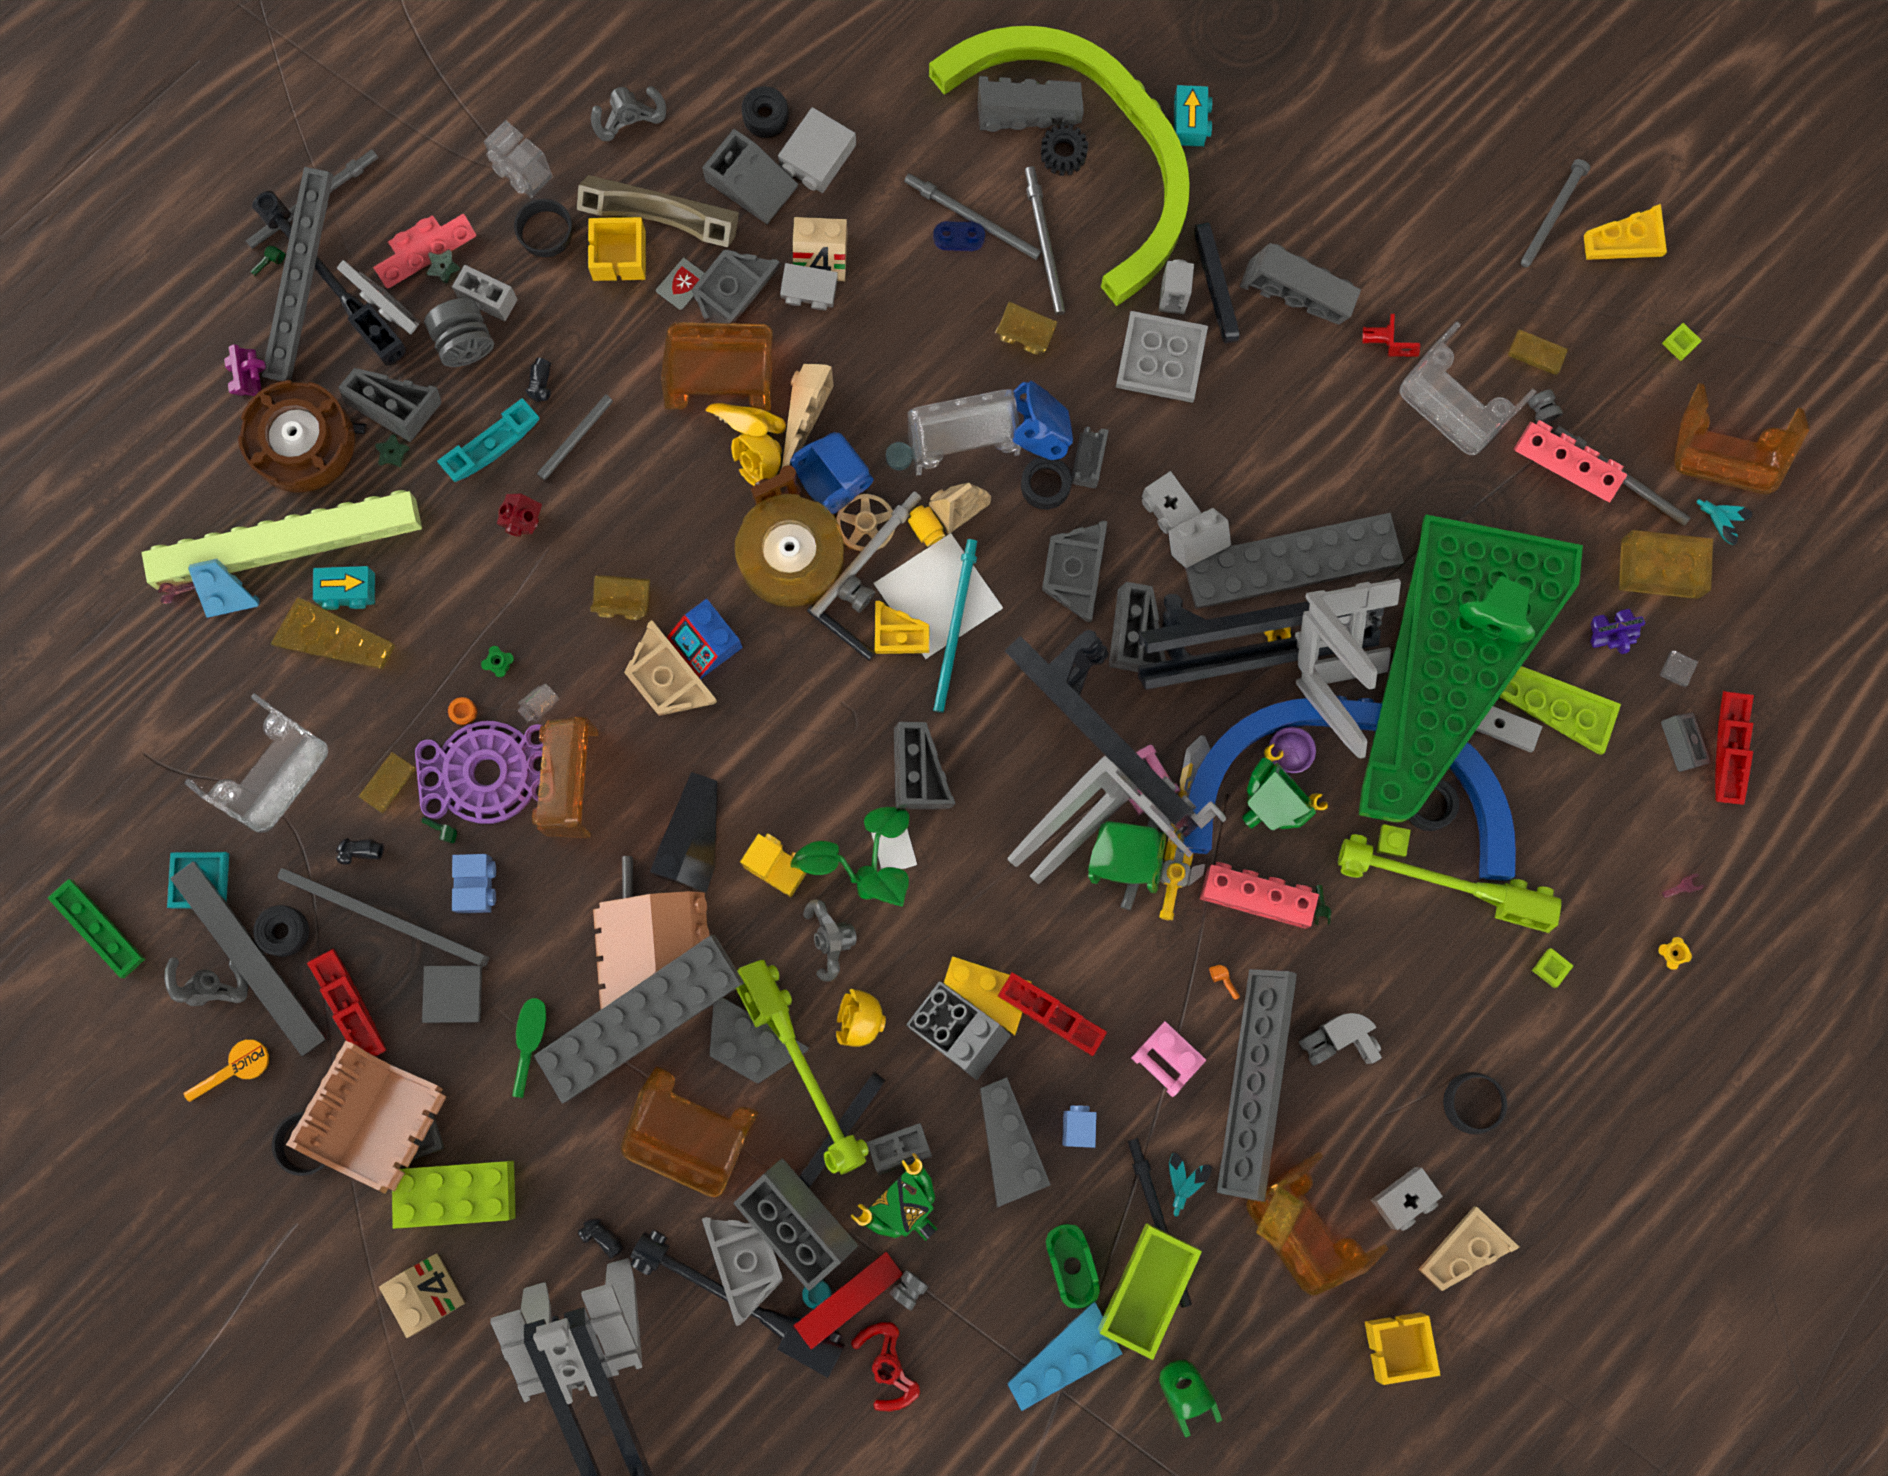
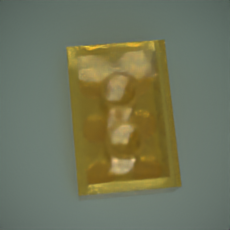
[1619,530,1713,599]

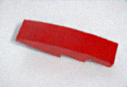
[1715,691,1754,805]
[307,948,386,1056]
[997,972,1107,1057]
[794,1252,903,1349]

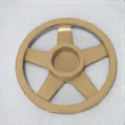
[836,494,895,552]

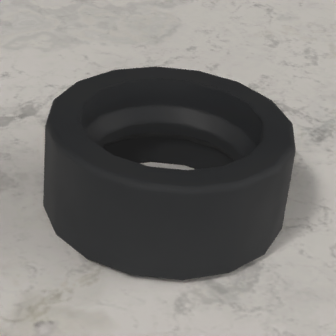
[1021,457,1072,510]
[1408,779,1459,831]

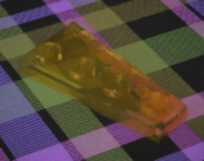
[271,597,395,669]

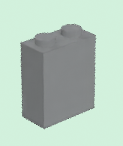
[778,107,856,193]

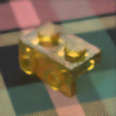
[995,302,1058,355]
[590,575,650,620]

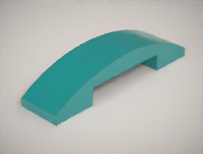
[437,398,540,482]

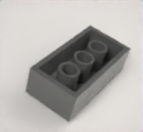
[733,1158,859,1291]

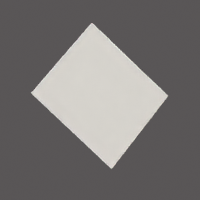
[873,533,1003,659]

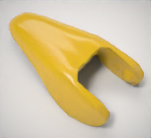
[706,403,786,437]

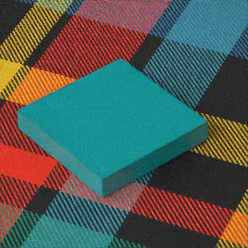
[167,852,229,909]

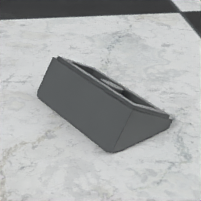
[1661,712,1711,772]

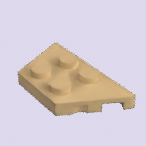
[624,620,717,716]

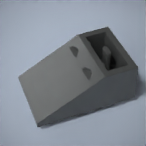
[702,129,798,225]
[906,981,1011,1080]

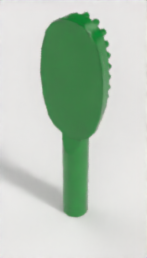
[512,998,546,1098]

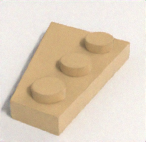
[1418,1206,1520,1291]

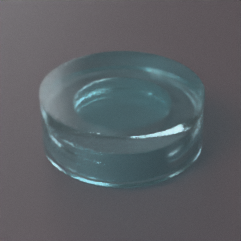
[886,442,912,470]

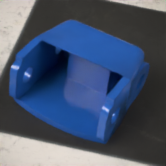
[1008,381,1073,461]
[790,432,873,516]

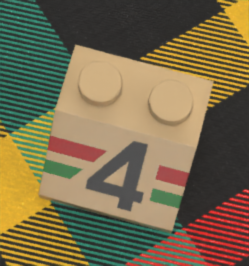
[793,217,848,282]
[379,1253,465,1338]

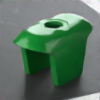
[1458,576,1535,643]
[1046,1224,1100,1309]
[1159,1359,1222,1438]

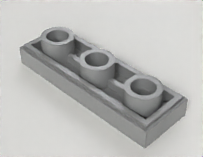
[1476,706,1543,752]

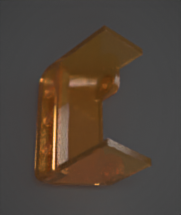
[1674,383,1810,494]
[532,717,598,838]
[1247,1152,1389,1295]

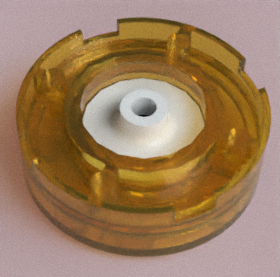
[735,494,845,607]

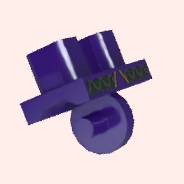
[1590,609,1645,654]

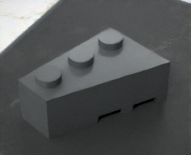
[338,368,442,442]
[1109,582,1166,672]
[894,722,956,809]

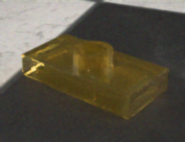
[1508,330,1568,375]
[358,752,416,813]
[1256,1187,1304,1249]

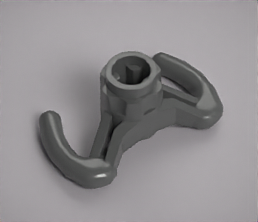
[591,86,666,141]
[803,899,856,982]
[164,957,248,1006]

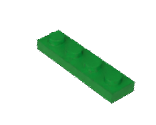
[48,879,145,979]

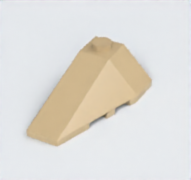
[782,364,834,467]
[929,483,991,535]

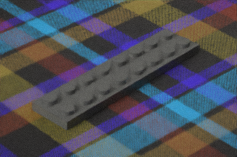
[1185,513,1404,609]
[534,934,744,1104]
[1217,969,1297,1202]

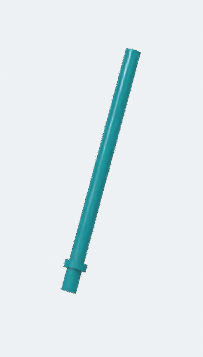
[933,539,977,713]

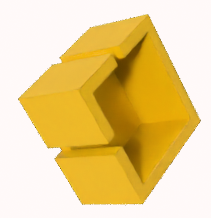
[588,217,646,281]
[1365,1312,1441,1385]

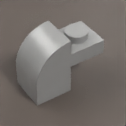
[1319,1013,1382,1064]

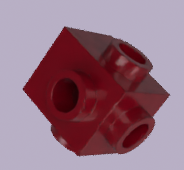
[496,493,542,537]

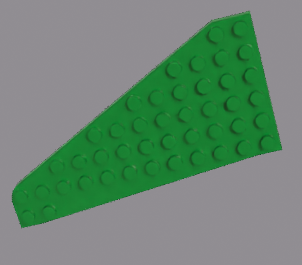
[1359,515,1583,822]

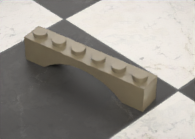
[577,175,739,247]

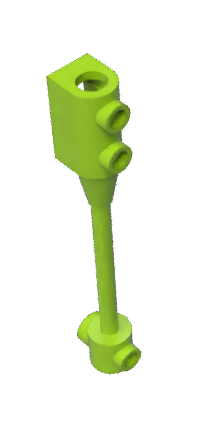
[1338,835,1561,933]
[736,960,868,1175]

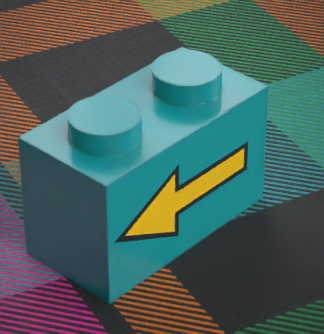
[1173,85,1212,147]
[313,566,375,610]

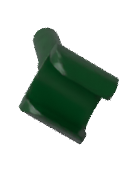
[250,246,286,276]
[421,816,457,843]
[1314,885,1331,925]

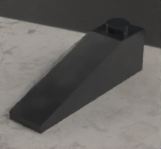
[650,772,718,893]

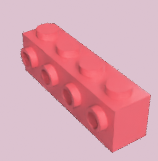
[1513,420,1627,503]
[1200,862,1319,929]

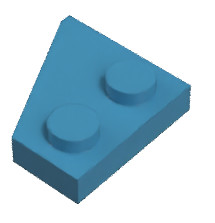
[188,559,260,618]

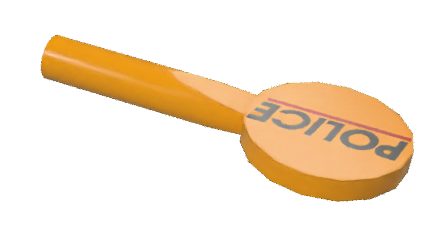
[184,1040,269,1102]

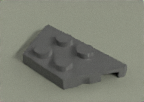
[692,249,781,343]
[1042,521,1107,623]
[709,998,809,1084]

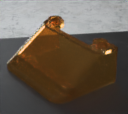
[661,322,773,411]
[621,1066,759,1197]

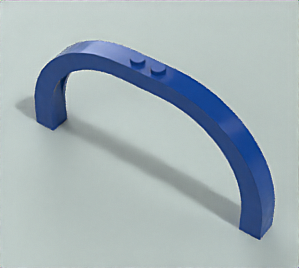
[1180,696,1516,881]

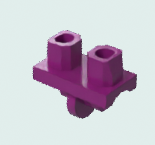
[224,344,266,396]

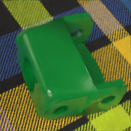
[1088,821,1166,894]

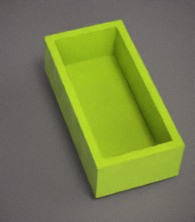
[392,1161,516,1229]
[1098,1223,1202,1360]

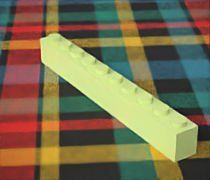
[142,490,422,590]

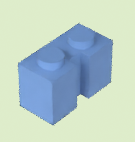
[452,854,496,913]
[1062,1105,1096,1148]

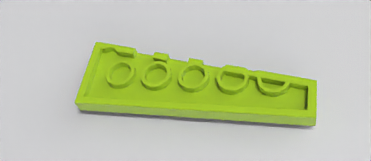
[1500,666,1621,755]

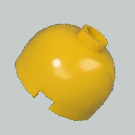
[731,433,782,486]
[836,989,886,1047]

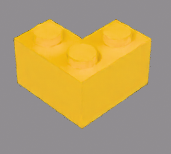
[740,834,807,897]

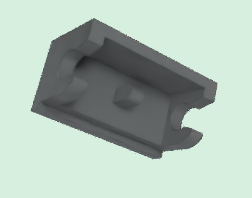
[1071,427,1109,489]
[867,1123,932,1175]

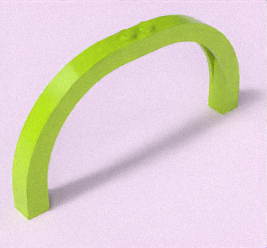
[929,26,1189,306]

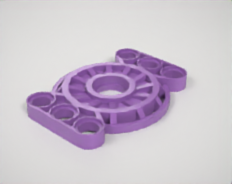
[415,721,557,824]

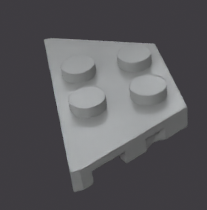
[337,260,420,334]
[702,1217,783,1326]

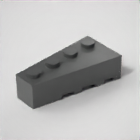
[977,76,1084,132]
[1239,243,1361,325]
[980,1077,1051,1207]

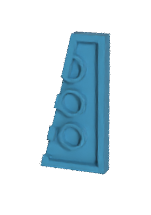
[1007,1301,1122,1411]

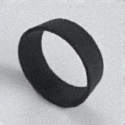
[514,199,572,257]
[1443,1072,1507,1134]
[272,1112,326,1176]

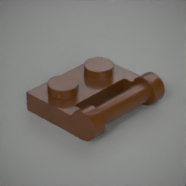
[750,465,802,517]

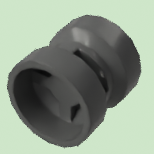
[1528,389,1563,424]
[838,575,875,613]
[1298,1028,1337,1066]
[889,1269,929,1311]

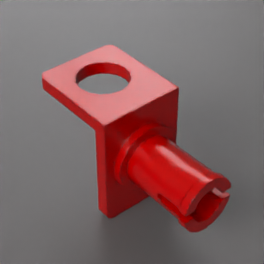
[1362,314,1421,357]

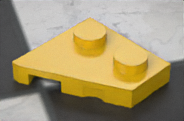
[875,601,930,654]

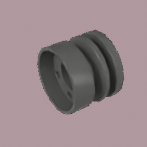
[424,298,494,367]

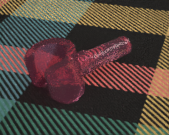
[158,583,196,604]
[1662,874,1704,899]

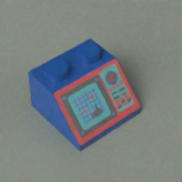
[666,599,743,679]

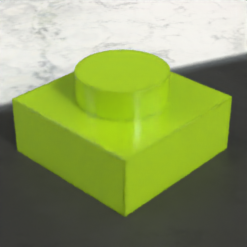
[1662,323,1702,361]
[1377,824,1410,858]
[1532,948,1573,988]

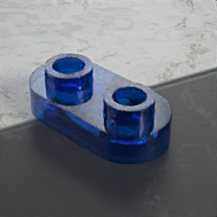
[933,221,985,251]

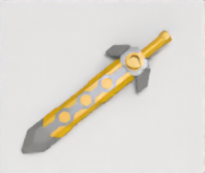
[1159,735,1211,920]

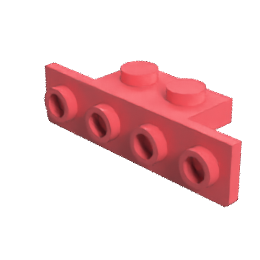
[373,213,476,289]

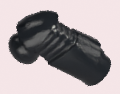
[525,357,552,402]
[336,838,384,865]
[577,1218,624,1259]

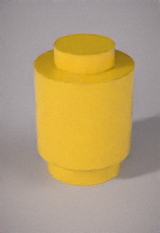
[908,505,945,547]

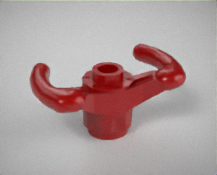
[851,1322,920,1412]

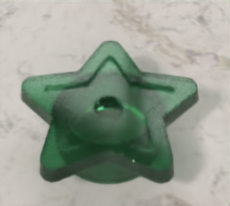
[426,249,460,284]
[375,434,410,467]

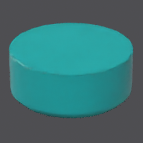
[802,1280,831,1309]

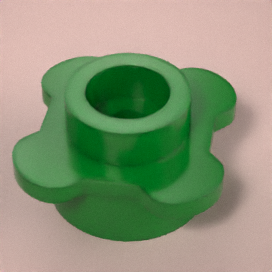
[481,646,514,677]

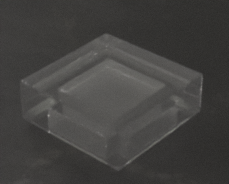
[1660,650,1698,687]

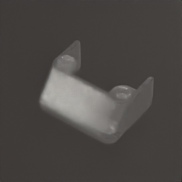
[1400,322,1537,455]
[908,390,1021,476]
[185,694,328,833]

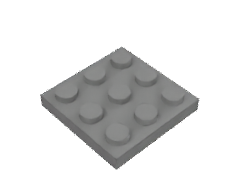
[1116,311,1208,403]

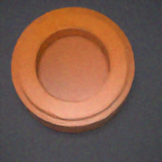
[448,697,477,726]

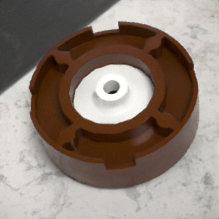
[238,380,355,493]

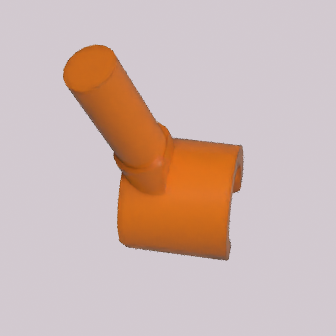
[1209,965,1240,1000]

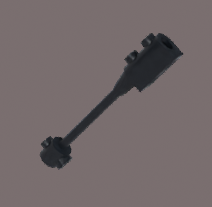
[252,191,406,366]
[630,1229,845,1378]

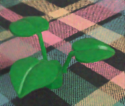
[790,807,910,907]

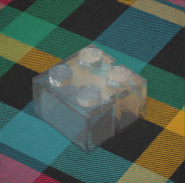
[483,120,553,198]

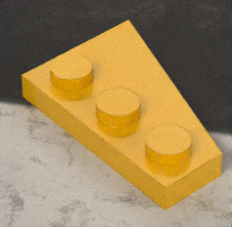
[1584,204,1667,260]
[944,956,1032,1036]

